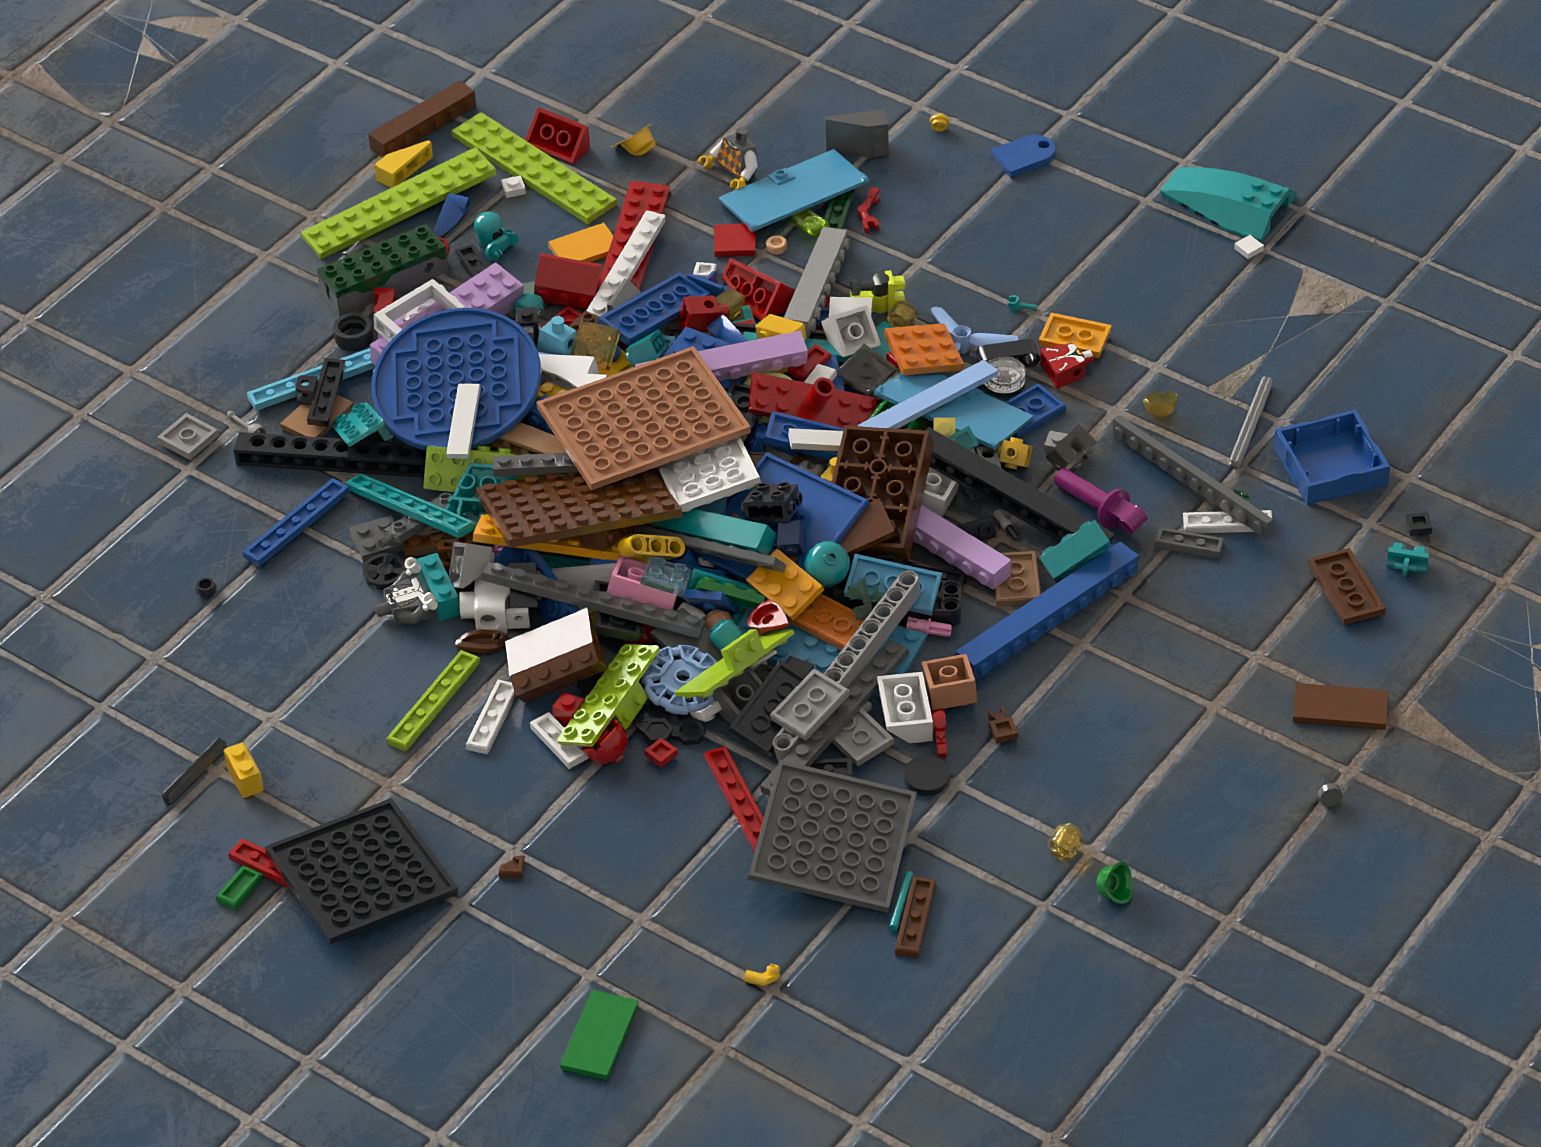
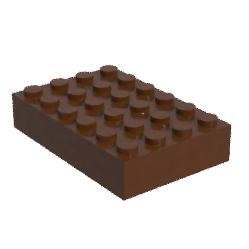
[831,425,934,560]

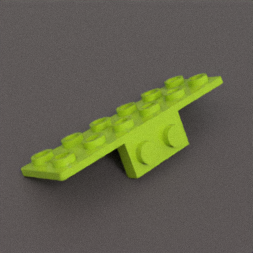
[423,446,546,492]
[674,629,795,698]
[557,644,660,747]

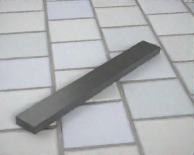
[631,525,786,573]

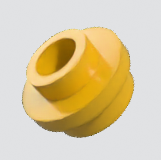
[930,113,950,131]

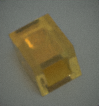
[716,287,745,322]

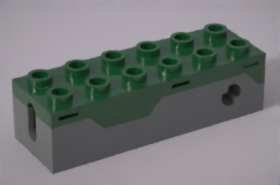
[317,224,450,317]

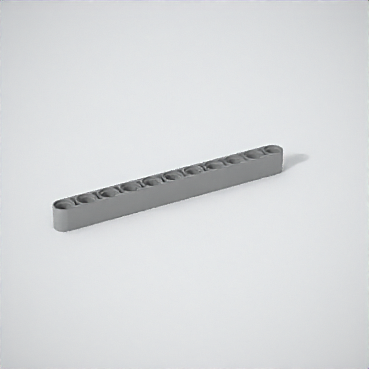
[773,571,921,761]

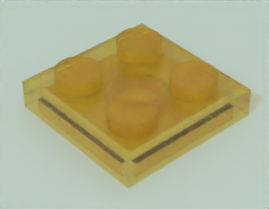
[571,321,621,371]

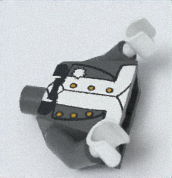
[374,557,438,625]

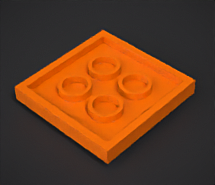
[884,323,964,375]

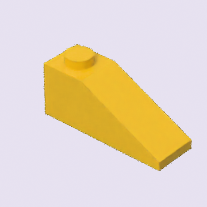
[374,141,433,188]

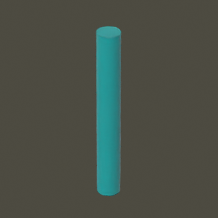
[889,871,914,932]

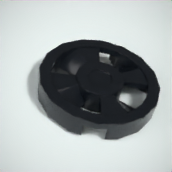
[363,553,407,590]

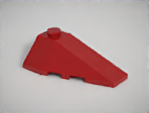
[722,258,796,320]

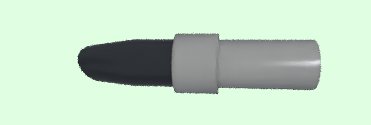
[993,509,1019,541]

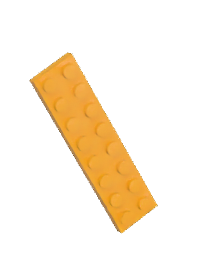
[473,514,653,564]

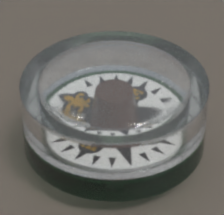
[983,357,1026,398]

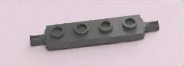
[377,492,453,548]

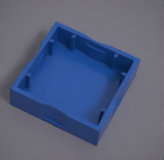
[1274,409,1390,505]

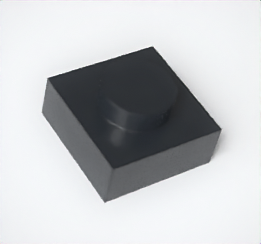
[1406,512,1432,536]

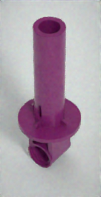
[1054,468,1148,535]

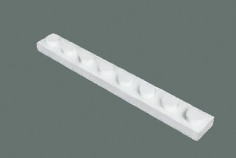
[587,210,666,316]

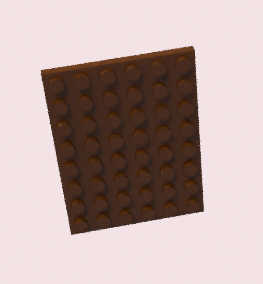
[476,469,682,548]

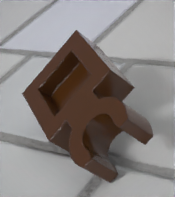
[988,706,1018,744]

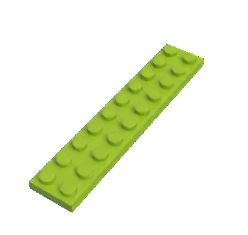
[452,112,617,224]
[301,147,496,260]

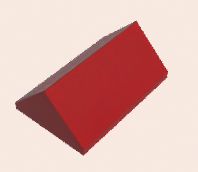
[525,107,590,164]

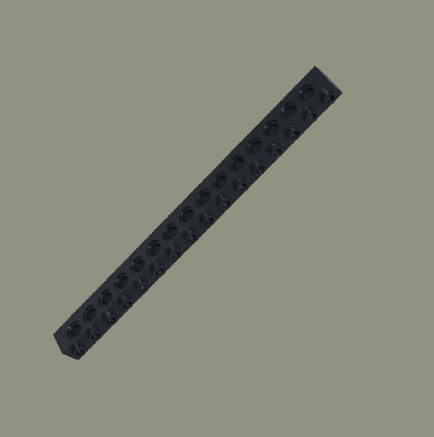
[233,432,498,478]

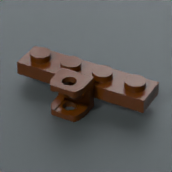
[404,532,493,568]

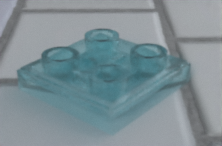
[640,557,692,597]

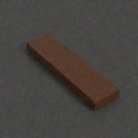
[895,876,936,958]

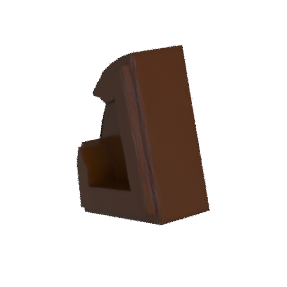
[498,855,525,879]

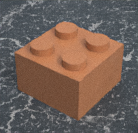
[922,654,977,710]

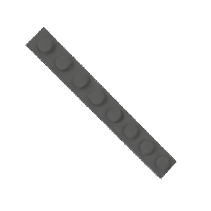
[493,453,669,476]

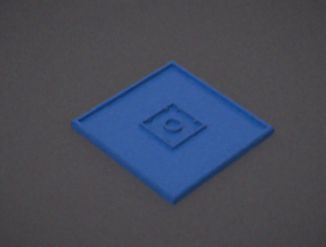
[690,452,870,582]

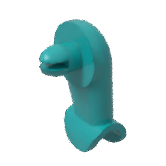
[485,228,519,261]

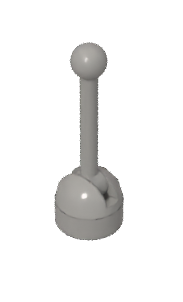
[227,411,266,434]

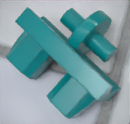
[1386,542,1429,577]

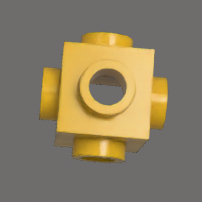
[998,437,1033,469]

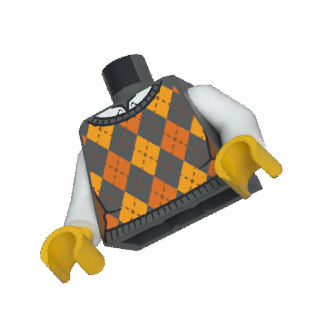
[698,128,758,190]

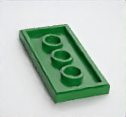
[560,990,639,1081]

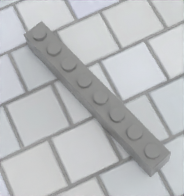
[784,227,850,338]

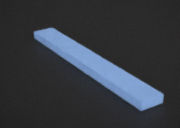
[858,360,998,429]

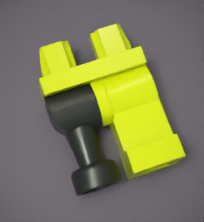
[850,270,905,313]

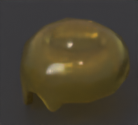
[1143,390,1178,418]

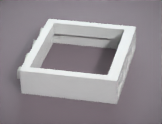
[374,279,466,342]

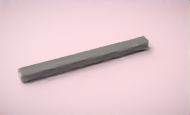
[1229,376,1273,468]

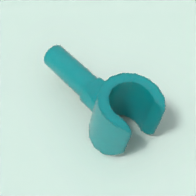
[1008,295,1038,312]

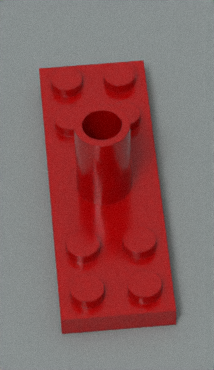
[748,372,876,429]

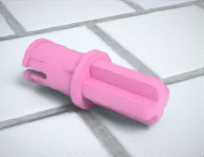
[906,617,952,637]

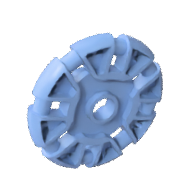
[641,645,717,715]

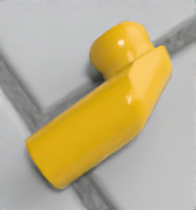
[744,964,780,986]

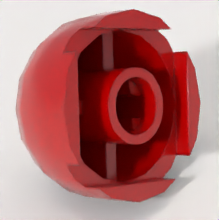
[581,719,628,764]

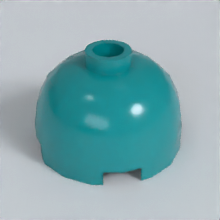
[804,541,850,587]

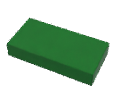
[215,865,264,911]

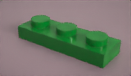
[695,577,765,608]

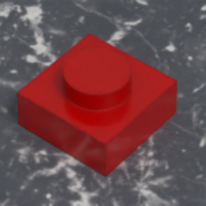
[645,738,678,768]

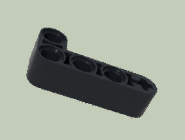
[873,580,961,627]

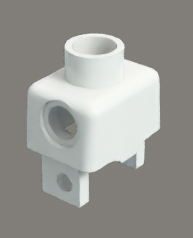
[460,575,530,635]

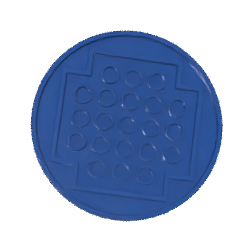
[371,308,542,451]

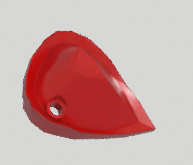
[747,600,789,634]

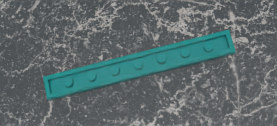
[345,474,476,538]

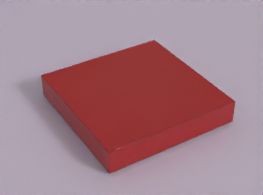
[714,224,756,257]

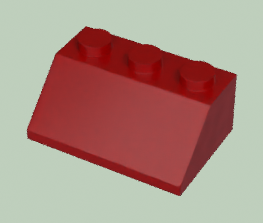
[534,253,601,310]

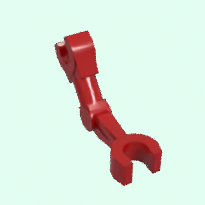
[858,187,881,234]

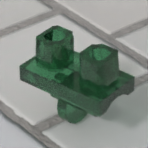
[847,578,886,620]

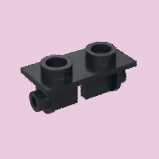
[955,516,997,541]

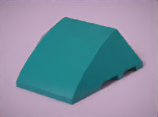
[445,463,516,533]

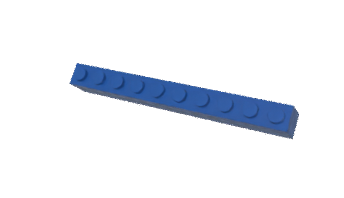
[956,542,1139,680]

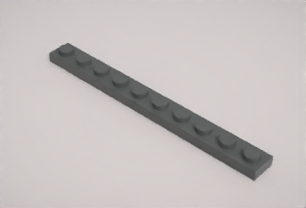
[1113,415,1274,539]
[482,562,705,638]
[760,640,909,795]

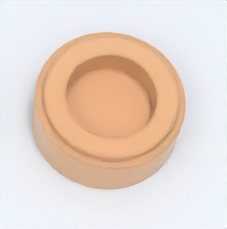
[766,236,787,255]

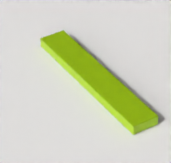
[386,650,481,752]

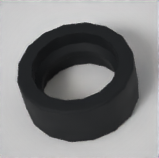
[333,313,374,351]

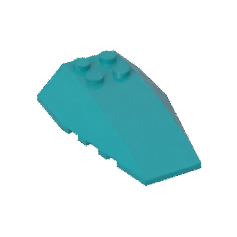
[1160,167,1297,243]

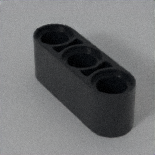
[976,339,1040,369]

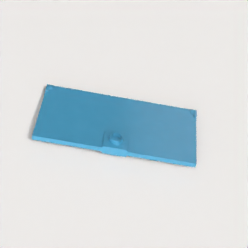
[719,149,869,232]
[874,372,1033,450]

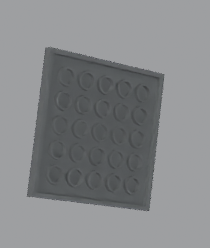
[748,760,917,913]

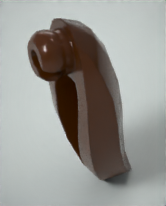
[455,629,506,654]

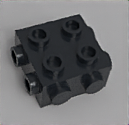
[741,482,803,523]

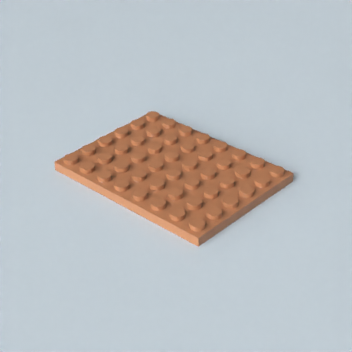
[537,346,751,491]

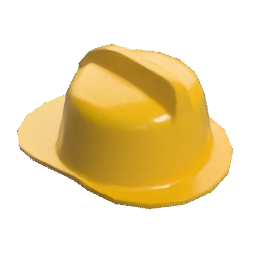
[610,124,656,155]

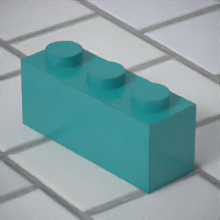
[626,329,668,367]
[1039,520,1112,583]
[416,553,461,621]

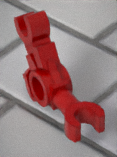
[930,709,947,757]

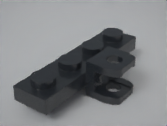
[295,358,346,427]

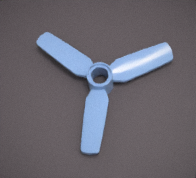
[931,307,1018,354]

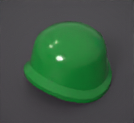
[1096,862,1133,904]

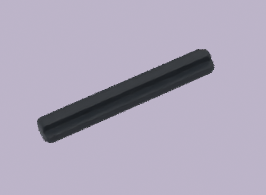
[161,738,227,804]

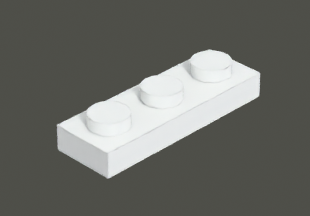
[530,712,588,769]

